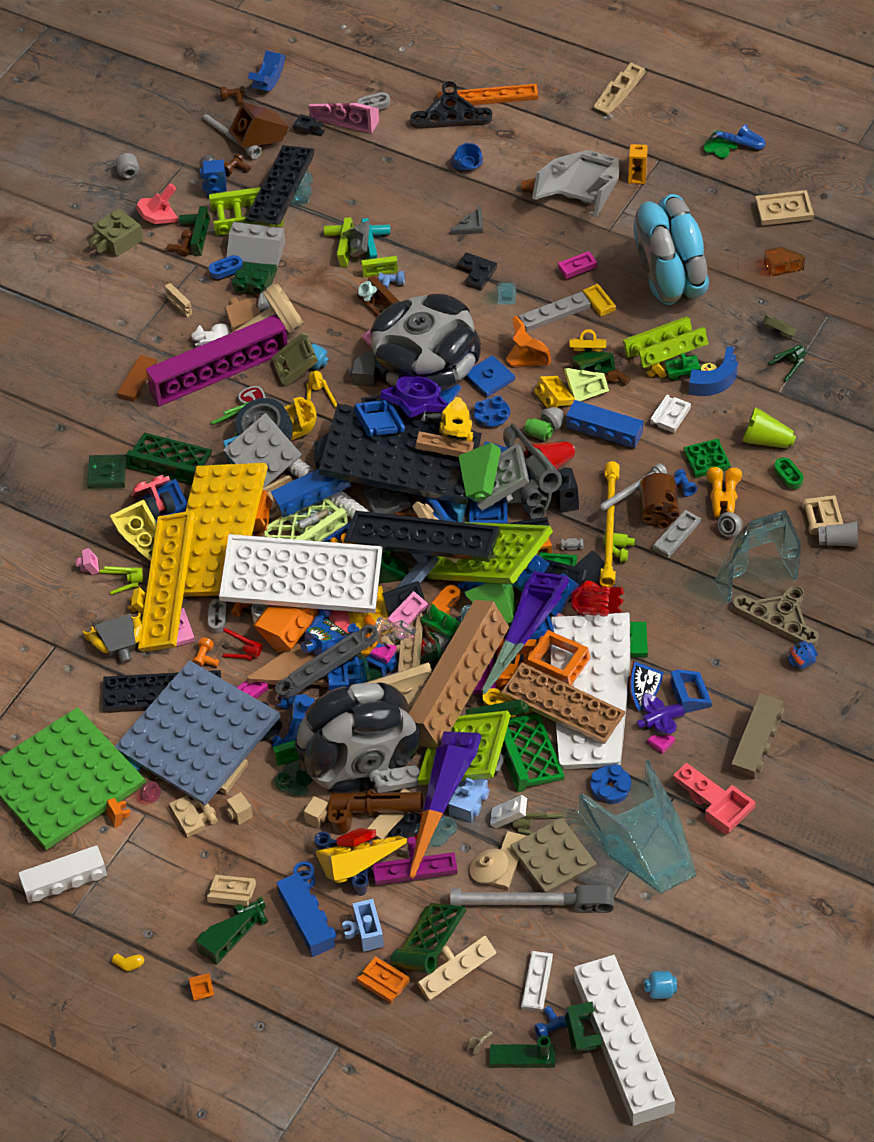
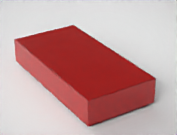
[336,828,376,847]

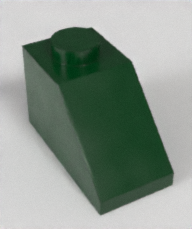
[571,351,616,374]
[379,552,408,584]

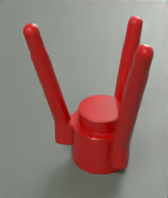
[223,628,263,661]

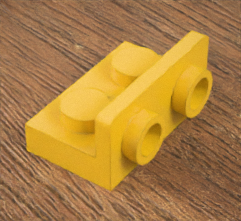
[534,376,576,409]

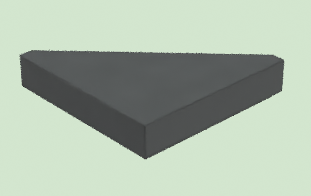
[451,206,483,235]

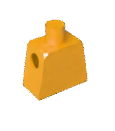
[628,144,648,184]

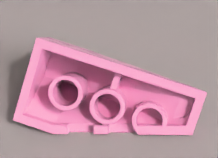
[309,103,379,134]

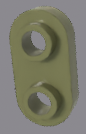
[763,314,797,338]

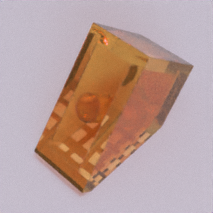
[764,247,805,277]

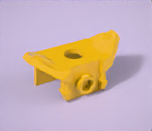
[439,397,473,442]

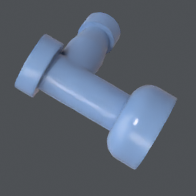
[379,271,405,289]

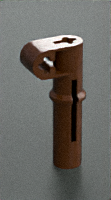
[328,790,424,835]

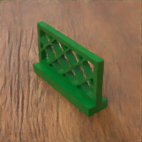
[501,713,565,792]

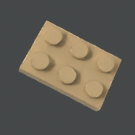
[755,190,814,225]

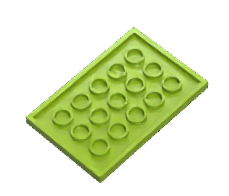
[426,522,553,584]

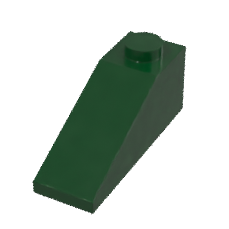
[196,909,258,965]

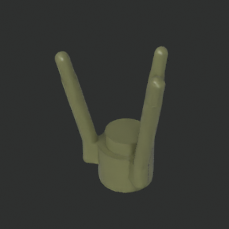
[513,813,564,835]

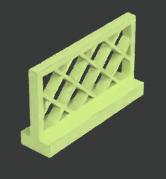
[265,498,348,542]

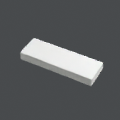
[522,951,553,1013]

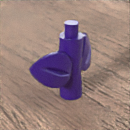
[636,693,685,734]

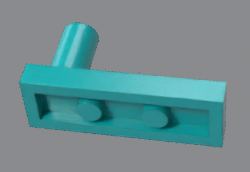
[361,218,390,260]

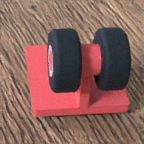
[130,475,176,519]

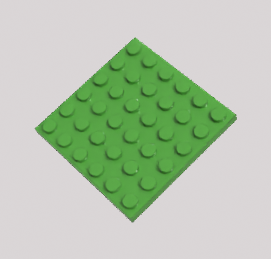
[0,707,146,850]

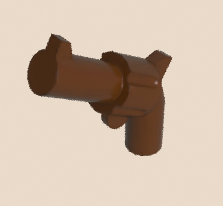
[604,368,630,385]

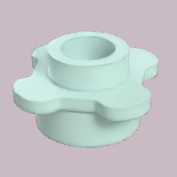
[358,281,377,301]

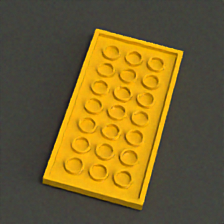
[183,463,268,597]

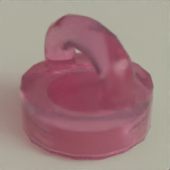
[140,782,161,802]

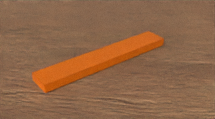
[437,84,538,107]

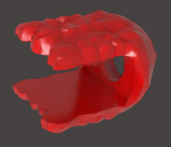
[570,581,624,617]

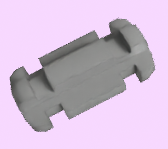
[560,538,583,550]

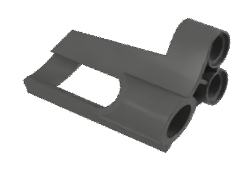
[503,423,562,519]

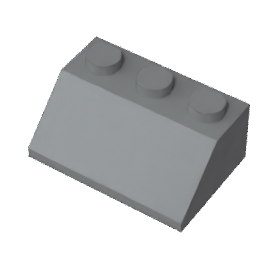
[227,222,286,268]

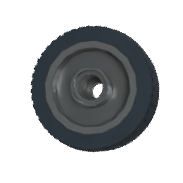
[235,398,293,441]

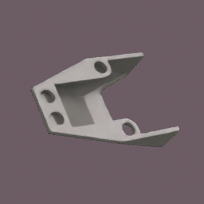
[532,150,619,217]

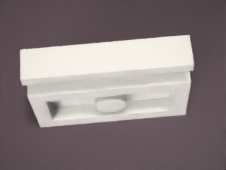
[650,394,691,433]

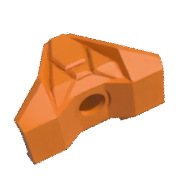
[506,316,551,367]

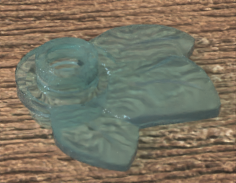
[417,815,457,847]

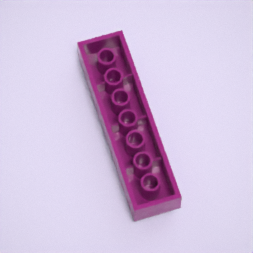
[146,315,288,407]

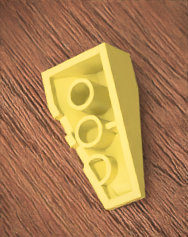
[110,500,157,562]

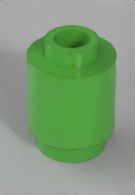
[524,418,553,441]

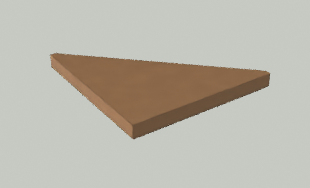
[247,640,353,688]

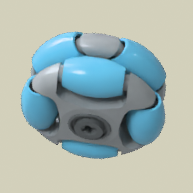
[633,194,710,305]

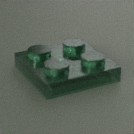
[87,454,127,489]

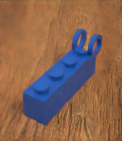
[276,861,337,957]

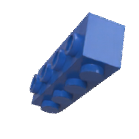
[566,400,644,448]
[271,469,351,518]

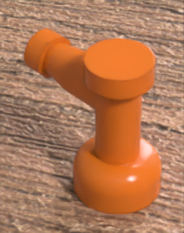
[192,637,220,667]

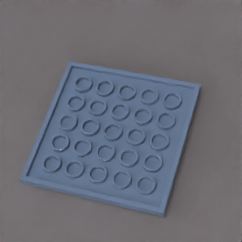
[115,660,281,806]

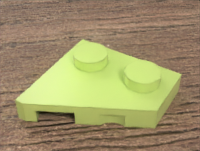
[564,368,609,401]

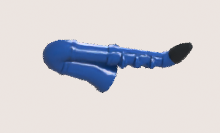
[709,124,766,150]

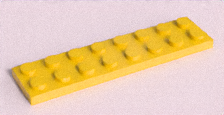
[138,511,195,652]

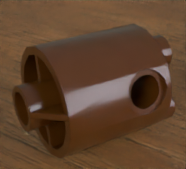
[639,473,679,529]

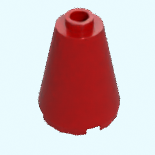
[523,441,575,469]

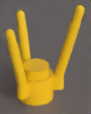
[306,371,337,408]

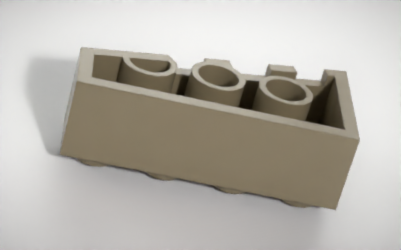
[732,693,785,778]

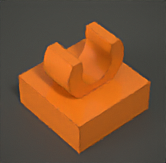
[106,798,130,828]
[188,973,214,1001]

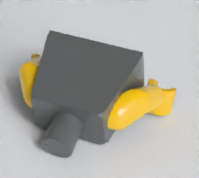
[83,613,143,663]

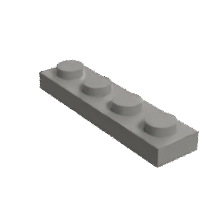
[519,292,590,332]

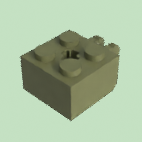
[88,208,143,256]

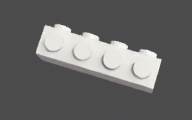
[18,845,107,903]

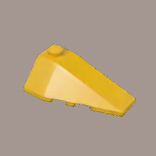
[316,836,407,883]

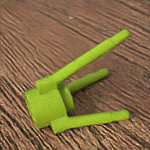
[99,566,143,595]

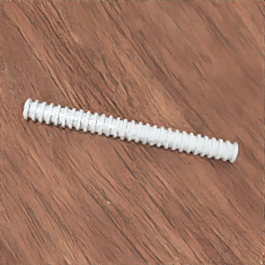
[287,459,397,552]

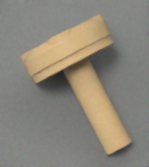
[231,283,304,334]

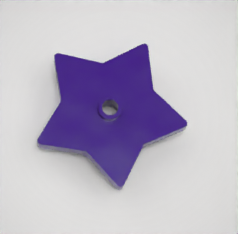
[380,376,448,418]

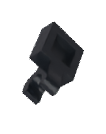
[293,114,325,136]

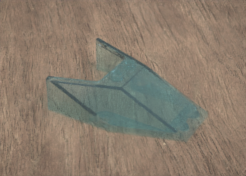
[715,510,801,603]
[579,760,697,894]

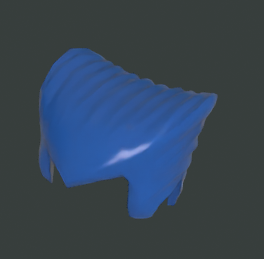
[450,143,483,171]

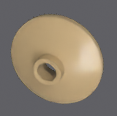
[469,849,509,884]

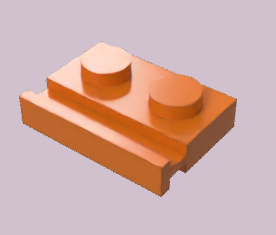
[357,956,410,1004]

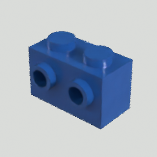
[200,160,227,198]

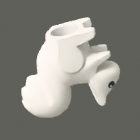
[191,324,231,347]

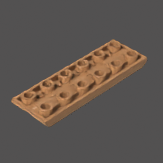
[502,663,626,744]

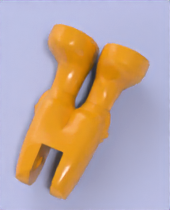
[706,467,742,518]

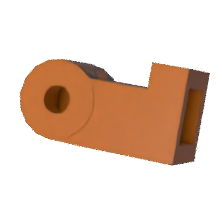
[431,585,460,615]

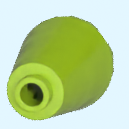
[742,408,796,448]

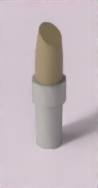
[297,509,329,529]

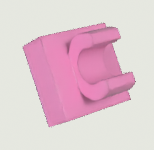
[76,548,99,575]

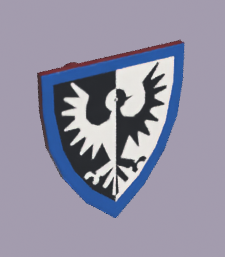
[629,661,664,711]

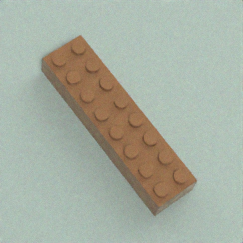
[409,600,509,749]

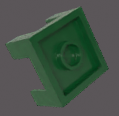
[563,1001,603,1055]

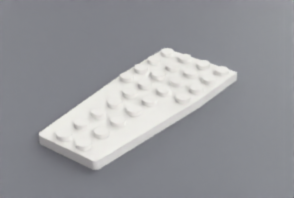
[551,613,630,769]

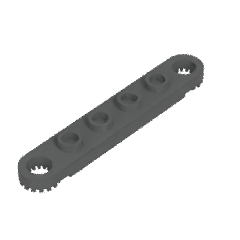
[275,624,379,699]

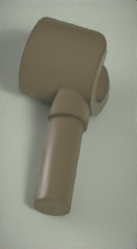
[467,1030,493,1055]

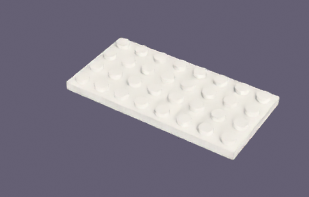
[219,534,382,613]

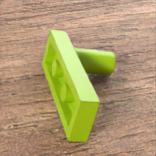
[324,217,354,268]

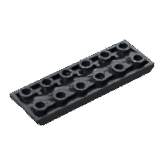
[246,145,314,225]
[102,670,221,713]

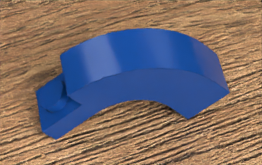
[248,50,286,91]
[689,346,738,396]

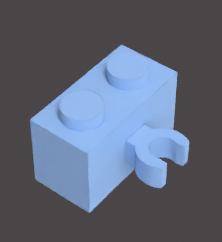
[449,778,490,823]
[342,899,384,952]

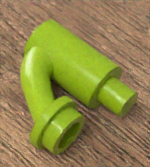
[603,531,635,563]

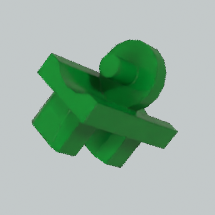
[665,353,701,381]

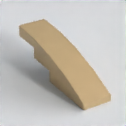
[594,62,645,115]

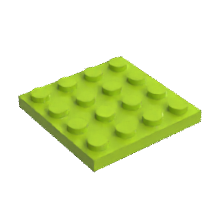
[418,710,511,785]

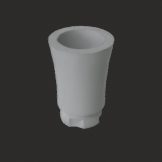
[818,521,858,548]

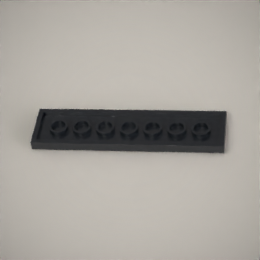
[344,510,500,562]

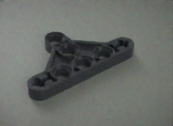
[410,81,493,129]

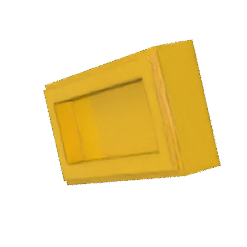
[583,284,616,317]

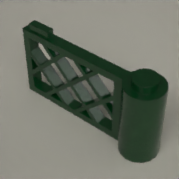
[390,903,467,974]

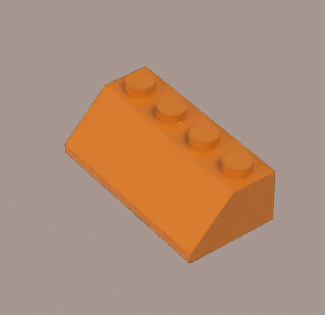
[253,605,319,653]

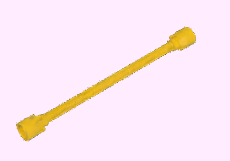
[600,461,620,587]

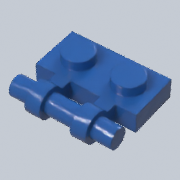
[327,656,364,690]

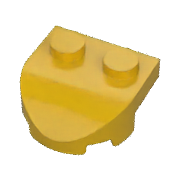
[285,397,316,440]

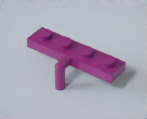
[373,837,458,885]

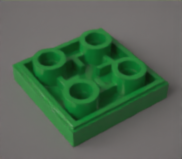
[683,438,731,478]

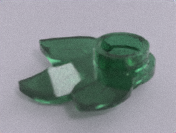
[274,761,313,796]

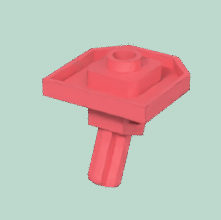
[136,183,178,224]

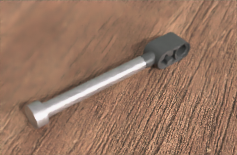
[450,885,614,913]

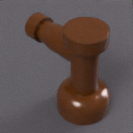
[220,86,245,106]
[224,153,251,176]
[167,230,193,257]

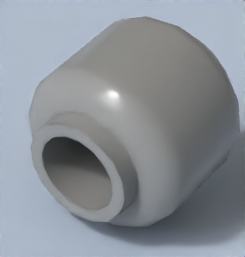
[115,153,139,178]

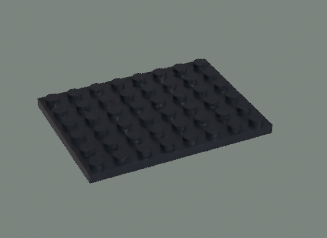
[318,403,482,505]

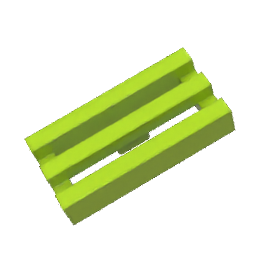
[361,256,398,278]

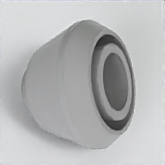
[541,407,564,431]
[718,512,743,538]

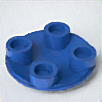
[474,396,510,427]

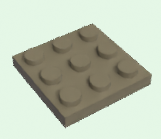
[510,818,597,893]

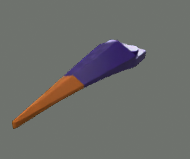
[410,731,482,878]

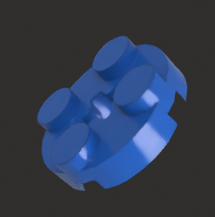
[591,764,631,804]

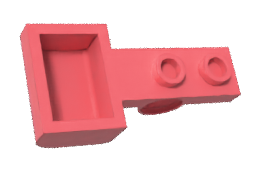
[673,763,756,834]

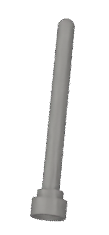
[203,114,262,159]
[600,463,667,511]

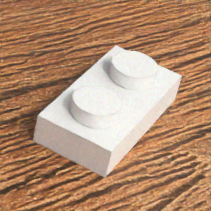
[490,795,527,828]

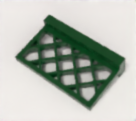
[126,432,212,485]

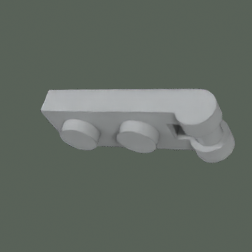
[368,765,420,793]

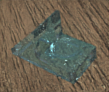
[497,283,517,304]

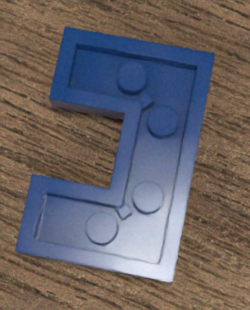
[512,554,579,616]

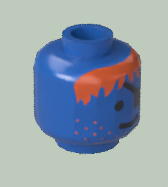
[787,641,818,670]

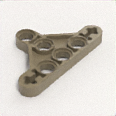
[733,586,819,648]

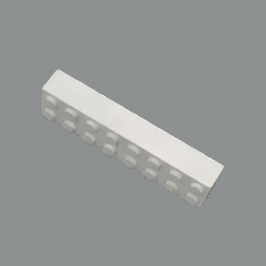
[574,955,675,1126]

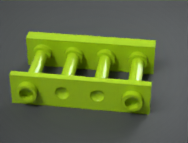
[209,187,284,236]
[622,316,708,368]

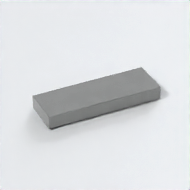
[653,510,701,558]

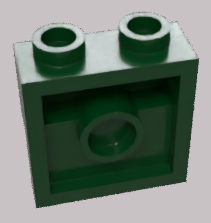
[232,262,278,294]

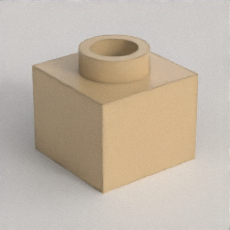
[226,792,253,825]
[304,796,329,829]

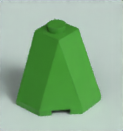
[459,443,501,502]
[465,583,517,631]

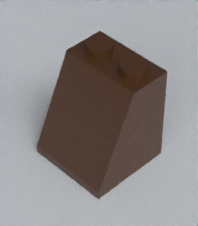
[229,102,289,148]

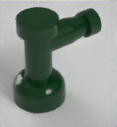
[233,897,268,925]

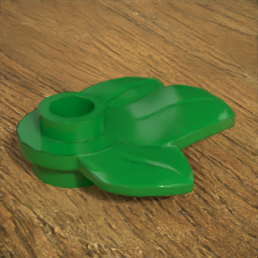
[704,130,738,159]

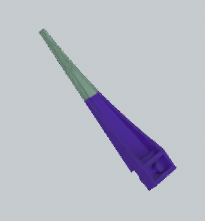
[482,571,569,695]

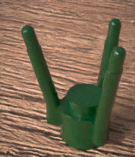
[768,344,806,382]

